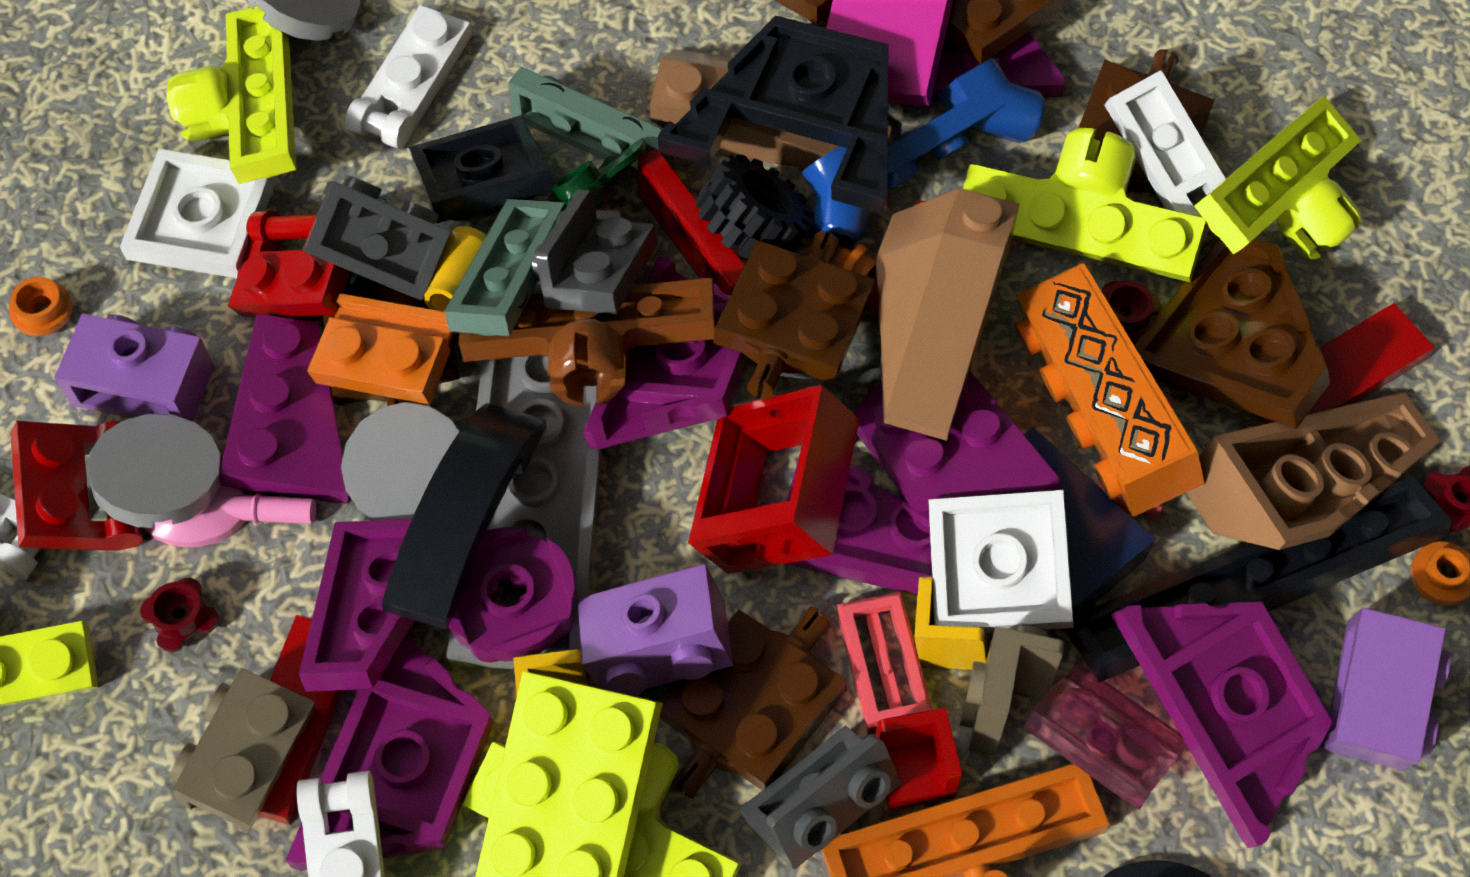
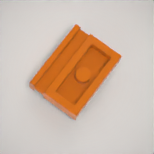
[307,293,458,405]

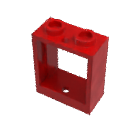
[688,385,859,574]

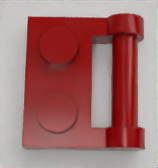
[227,210,351,317]
[10,421,143,551]

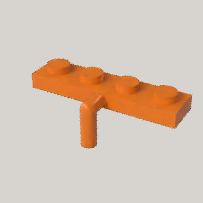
[820,760,1110,877]

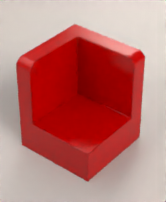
[875,707,962,811]

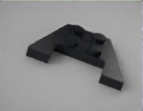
[657,15,889,214]

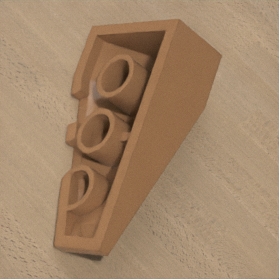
[649,49,892,168]
[1186,392,1440,550]

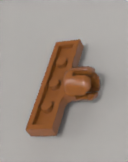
[459,278,716,407]

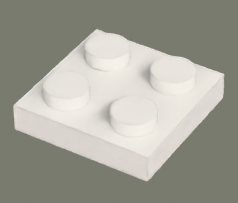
[120,149,277,278]
[928,490,1074,633]

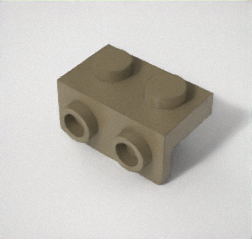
[960,625,1064,756]
[170,668,316,831]

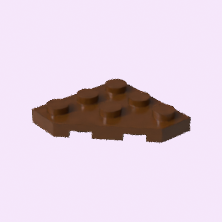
[1134,237,1330,429]

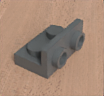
[302,175,451,301]
[532,189,658,314]

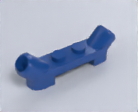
[801,58,1045,246]

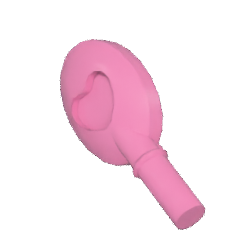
[142,485,316,547]

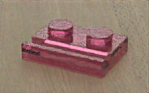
[1023,662,1187,810]

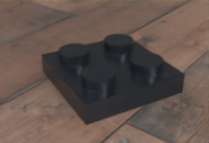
[409,115,553,224]

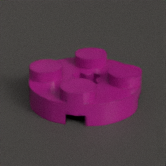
[448,527,577,663]

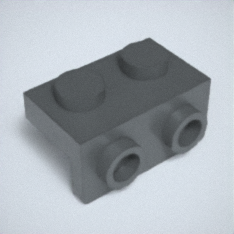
[740,725,902,870]

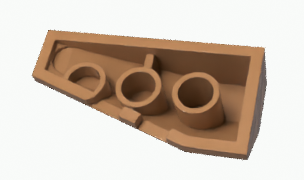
[875,188,1019,441]

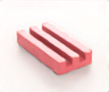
[836,592,933,735]

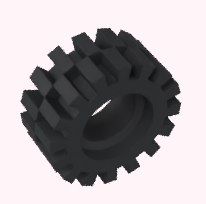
[696,154,814,260]

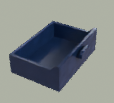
[998,427,1156,632]

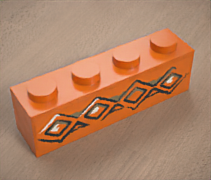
[1014,263,1204,517]

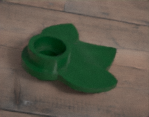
[547,138,647,209]

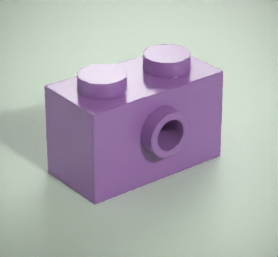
[54,313,214,421]
[577,564,734,696]
[1322,608,1451,771]

